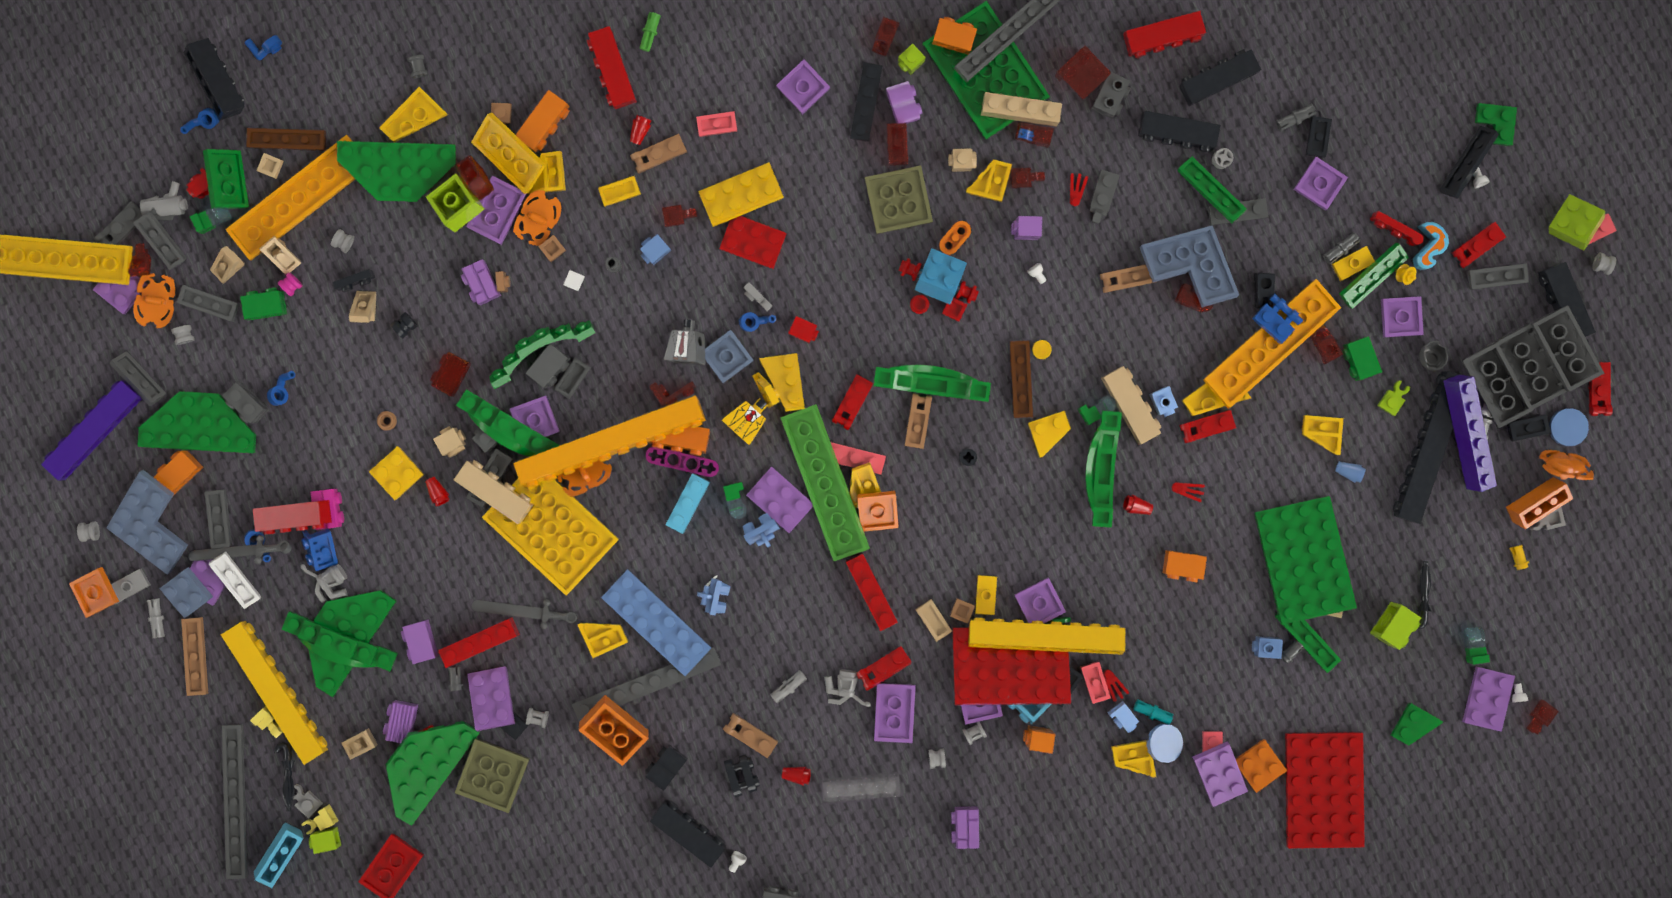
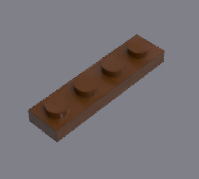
[246,128,326,151]
[1009,340,1033,418]

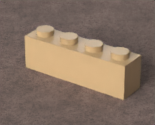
[981,92,1062,127]
[1101,366,1161,445]
[454,460,534,524]

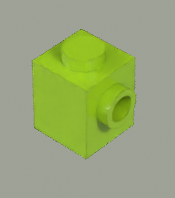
[898,44,926,75]
[309,827,341,854]

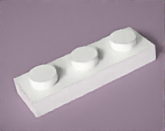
[209,552,261,609]

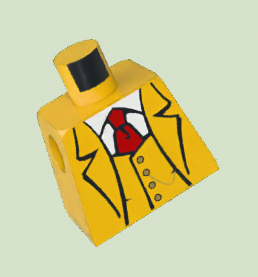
[722,398,768,445]

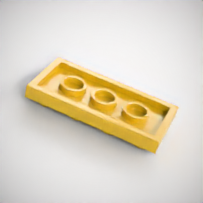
[471,113,546,194]
[698,162,784,227]

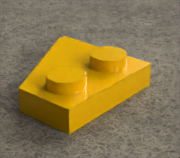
[528,151,566,194]
[966,159,1012,202]
[752,372,780,408]
[1028,411,1071,458]
[1302,415,1343,455]
[849,462,881,508]
[578,623,628,658]
[1111,740,1156,778]

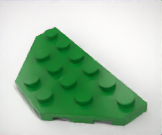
[337,141,456,202]
[138,391,256,453]
[308,590,397,697]
[386,721,480,826]

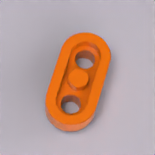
[939,221,971,255]

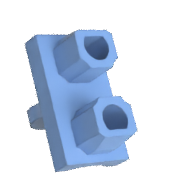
[743,513,780,547]
[697,578,730,615]

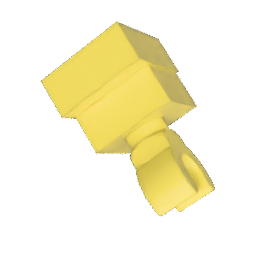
[250,706,283,738]
[302,804,339,834]

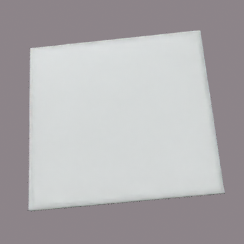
[563,270,585,291]

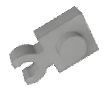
[744,282,772,311]
[1530,507,1566,530]
[294,784,323,819]

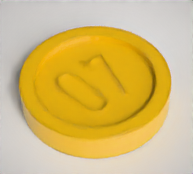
[1032,340,1052,359]

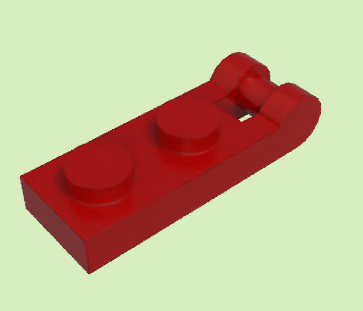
[1370,211,1424,246]
[1451,222,1506,268]
[1589,362,1613,416]
[831,374,873,430]
[1179,410,1236,443]
[856,646,912,691]

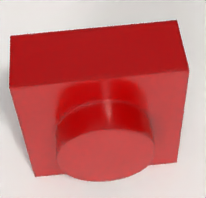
[942,298,968,322]

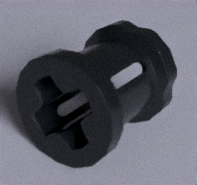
[959,449,977,466]

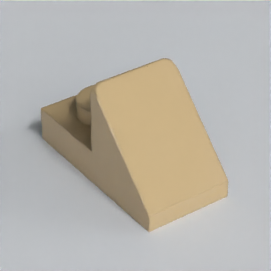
[259,236,301,275]
[210,246,245,284]
[349,291,376,323]
[342,728,378,760]

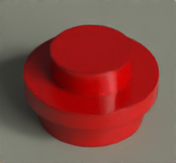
[910,295,929,314]

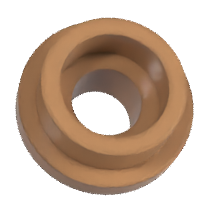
[377,411,397,430]

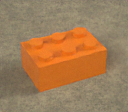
[579,695,648,766]

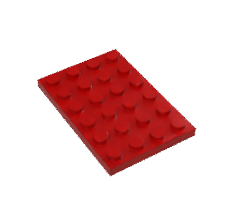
[952,628,1071,705]
[1285,732,1365,849]

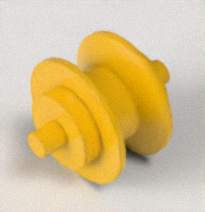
[1396,264,1416,285]

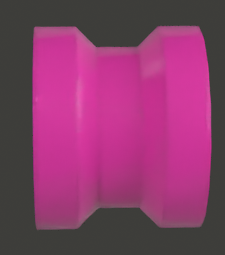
[278,272,303,296]

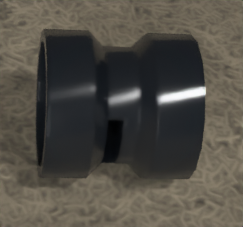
[390,312,418,339]

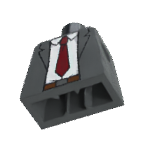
[664,320,705,365]

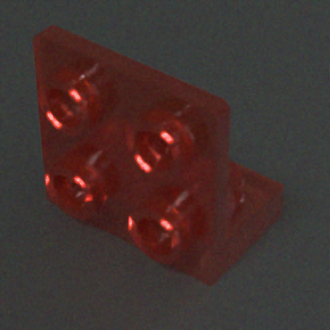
[1055,45,1111,99]
[649,381,696,407]

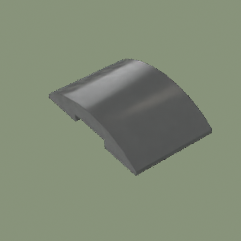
[1462,305,1604,428]

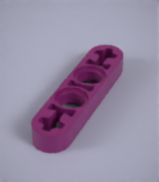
[646,447,719,477]

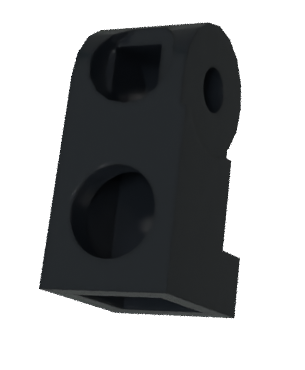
[1254,273,1275,309]

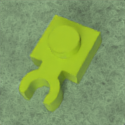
[1377,381,1410,416]

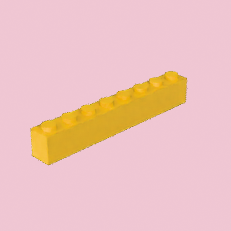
[968,618,1125,655]
[221,621,328,765]

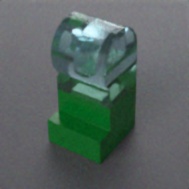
[190,208,232,234]
[1077,396,1116,425]
[723,482,747,519]
[1464,627,1490,665]

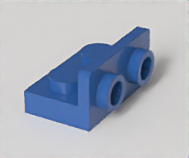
[301,528,338,571]

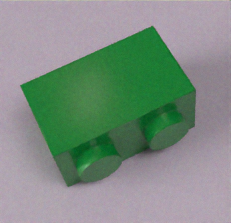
[240,288,287,321]
[1342,336,1382,381]

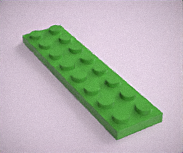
[781,404,870,561]

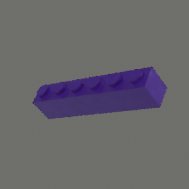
[1444,375,1497,492]
[41,380,142,481]

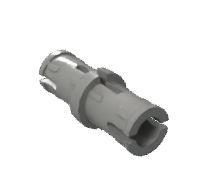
[147,598,165,638]
[770,670,807,704]

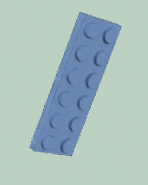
[601,569,712,676]

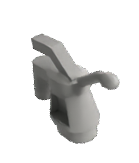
[301,564,348,603]
[824,669,871,707]

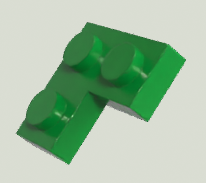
[1475,103,1517,146]

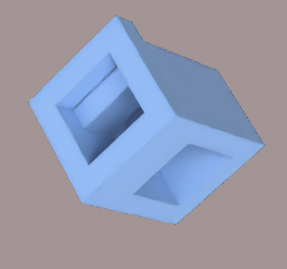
[1149,386,1178,417]
[1107,701,1139,733]

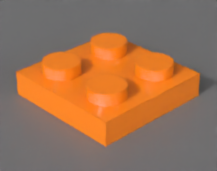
[857,491,899,532]
[69,567,119,618]
[1236,739,1287,793]

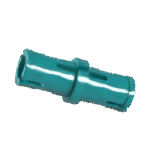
[1133,699,1174,725]

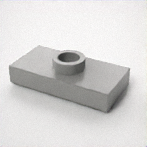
[111,569,151,604]

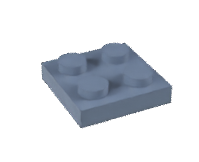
[705,330,754,383]
[160,567,213,618]

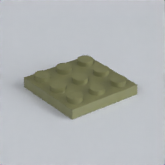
[865,165,933,234]
[455,738,530,813]

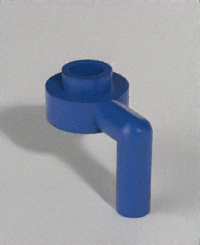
[244,35,282,60]
[180,108,219,134]
[739,312,776,332]
[267,371,295,406]
[244,529,271,562]

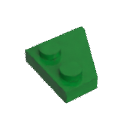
[1391,702,1443,746]

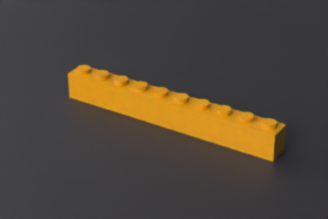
[514,396,706,489]

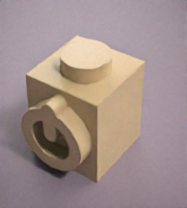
[948,149,977,172]
[433,426,466,458]

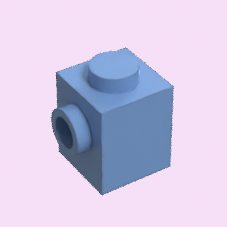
[640,234,671,265]
[1252,636,1283,659]

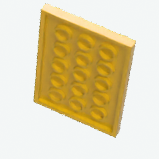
[482,478,619,596]

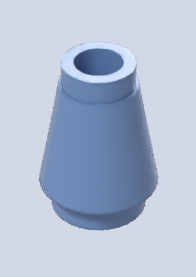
[1335,461,1366,483]

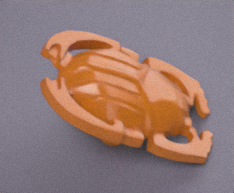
[513,190,562,246]
[133,273,175,328]
[1539,450,1594,480]
[557,460,612,497]

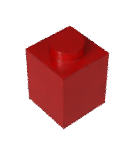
[788,316,819,344]

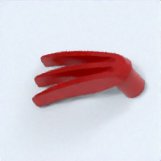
[1070,173,1089,206]
[1172,483,1205,502]
[1103,670,1129,702]

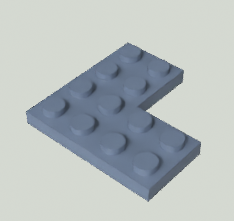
[1140,226,1239,307]
[107,470,188,575]

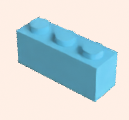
[666,473,710,534]
[254,823,303,888]

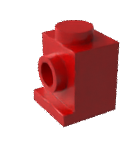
[186,168,209,199]

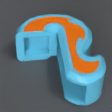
[1413,222,1449,270]

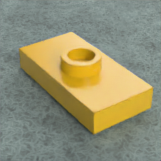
[598,176,641,207]
[1331,246,1375,281]
[975,575,997,615]

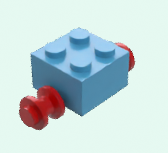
[898,248,979,304]

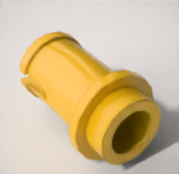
[1510,545,1529,570]

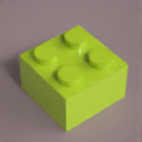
[426,173,485,232]
[1549,194,1605,251]
[1370,602,1421,650]

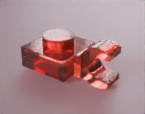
[1011,167,1045,189]
[662,205,698,228]
[128,243,152,277]
[1526,699,1559,734]

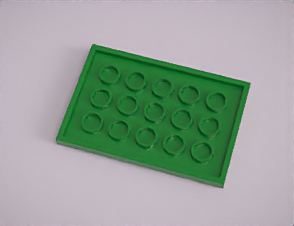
[922,1,1050,140]
[1254,496,1357,625]

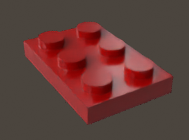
[719,216,787,269]
[358,833,424,898]

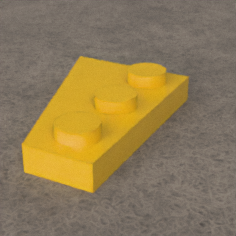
[379,87,448,143]
[759,353,805,411]
[1181,383,1251,416]

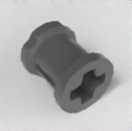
[407,55,428,79]

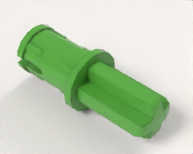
[640,12,661,52]

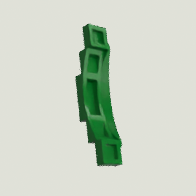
[489,320,596,389]
[873,365,991,402]
[456,389,560,457]
[1085,411,1122,528]
[281,611,398,671]

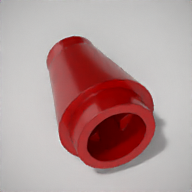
[630,115,651,145]
[425,477,450,507]
[1123,495,1153,515]
[782,767,811,786]

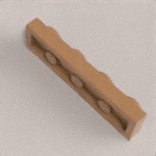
[181,617,208,696]

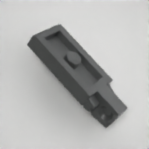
[1090,169,1120,224]

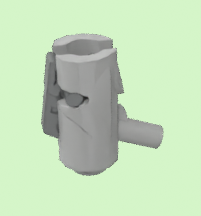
[140,181,188,221]

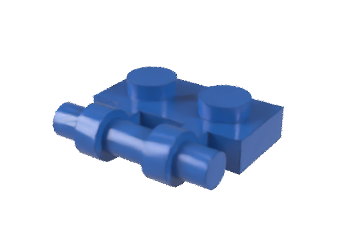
[1252,294,1303,344]

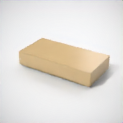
[915,599,952,642]

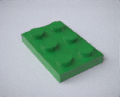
[203,149,249,209]

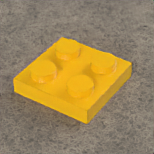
[369,446,424,500]

